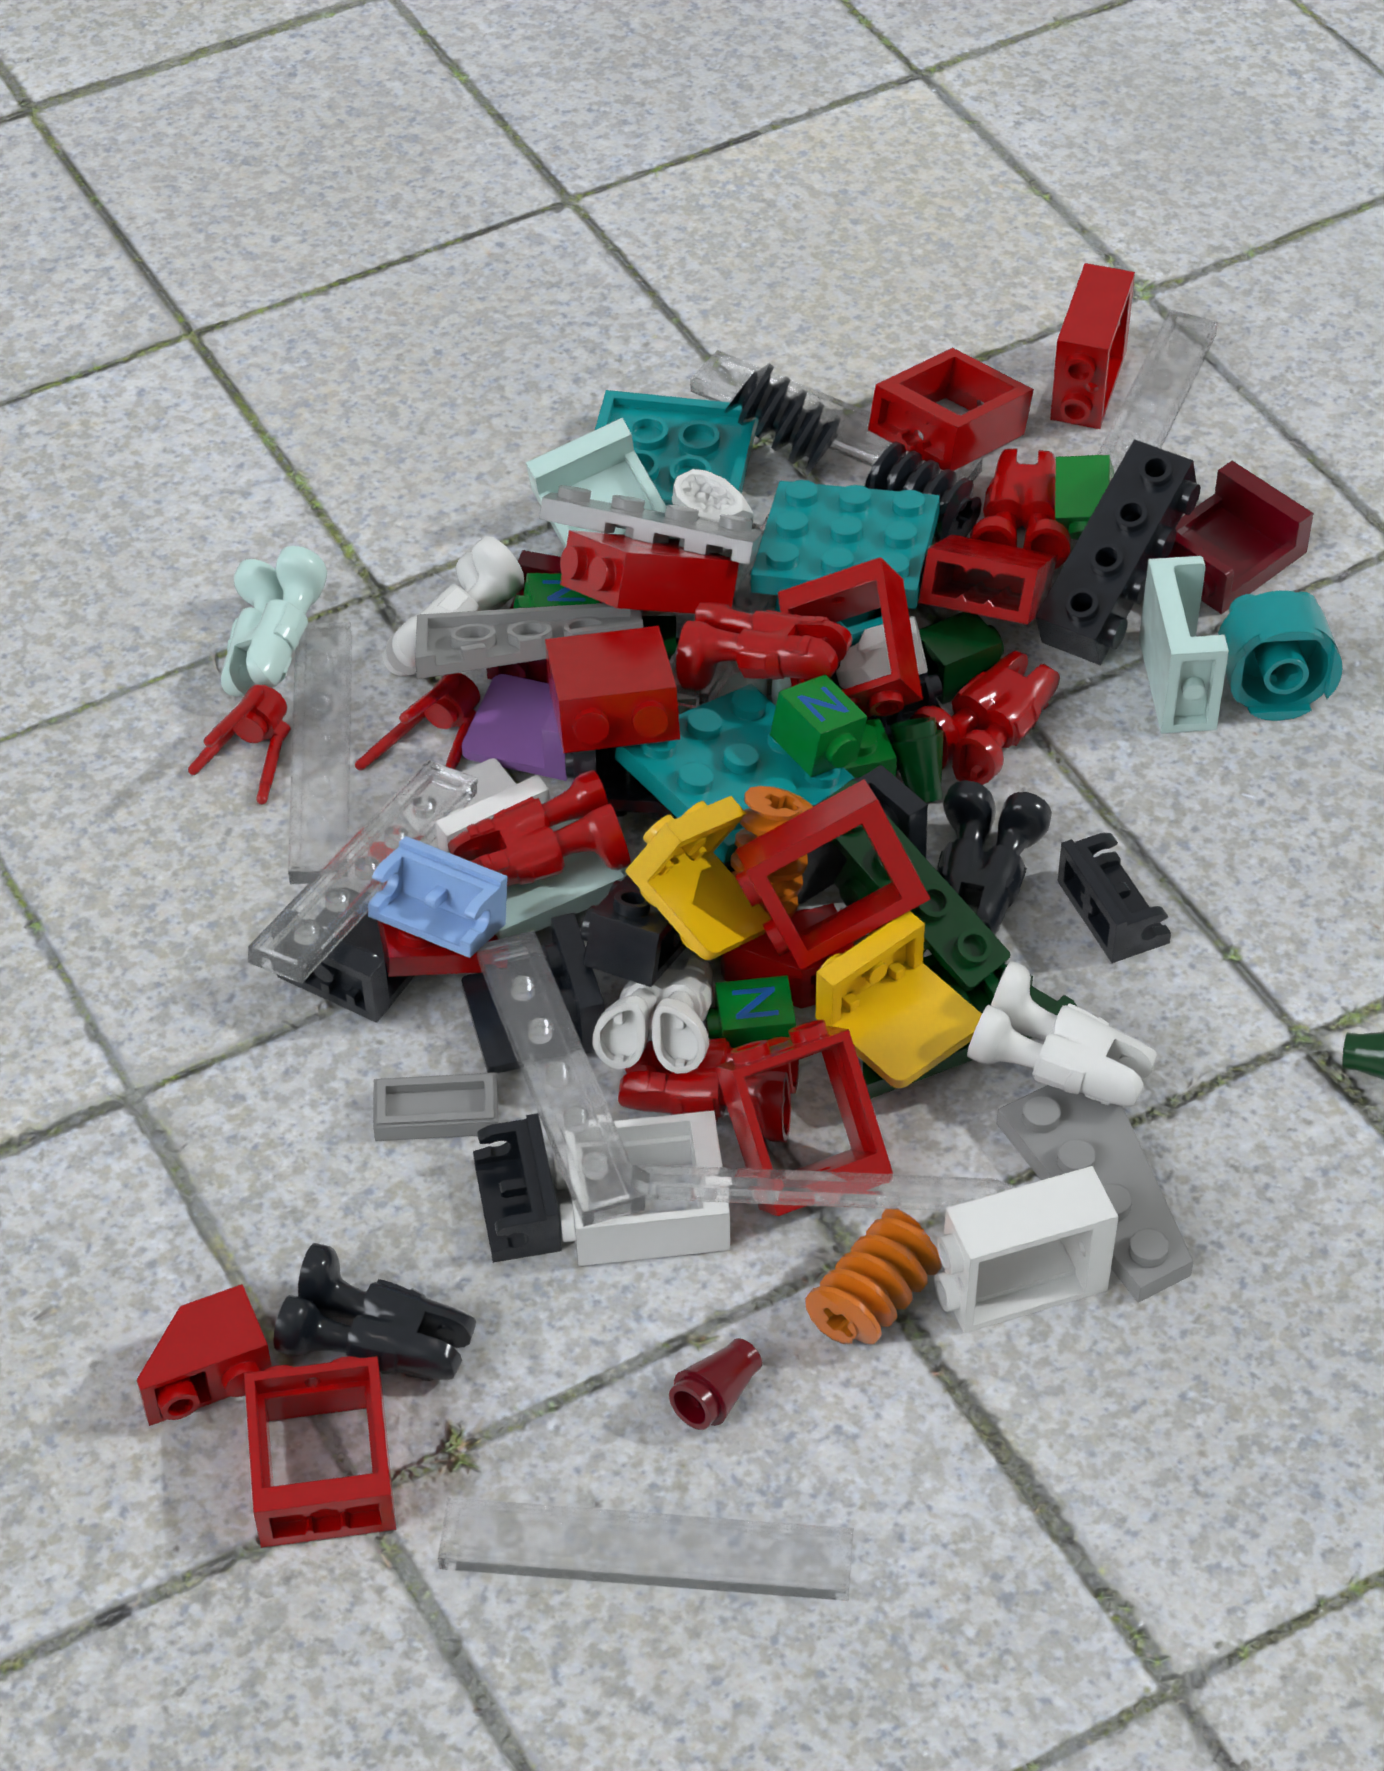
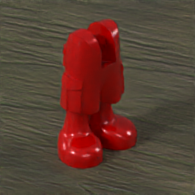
[970,448,1072,570]
[676,602,852,690]
[910,650,1060,785]
[448,770,631,887]
[618,1037,799,1142]

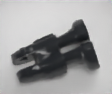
[937,780,1052,935]
[273,1243,476,1382]

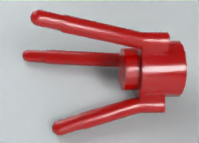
[355,673,480,779]
[188,685,291,805]

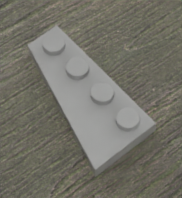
[539,485,764,564]
[415,603,643,679]
[996,1085,1194,1303]

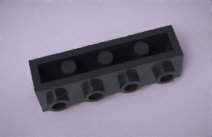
[1036,439,1201,666]
[581,860,735,987]

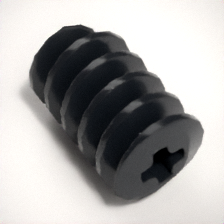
[724,363,841,476]
[864,441,982,540]

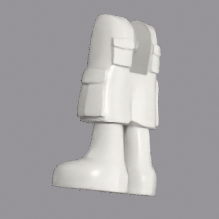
[383,536,525,676]
[592,955,714,1074]
[967,961,1157,1106]

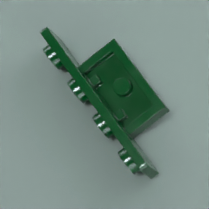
[822,780,1011,991]

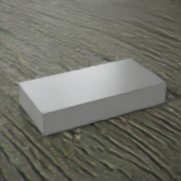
[373,1072,499,1141]

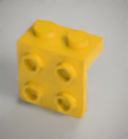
[625,796,771,961]
[815,911,982,1088]

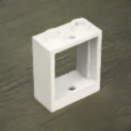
[553,1111,730,1266]
[934,1166,1118,1333]

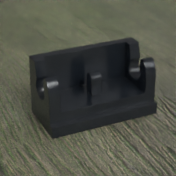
[1057,833,1171,963]
[473,1113,562,1263]

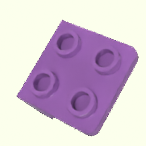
[462,674,568,781]

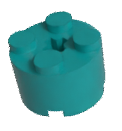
[1218,590,1343,721]

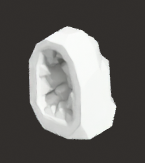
[672,469,754,557]
[836,616,928,689]

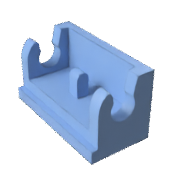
[368,836,507,958]

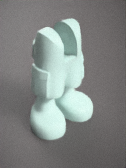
[221,546,327,697]

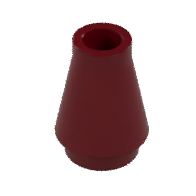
[669,1338,762,1430]

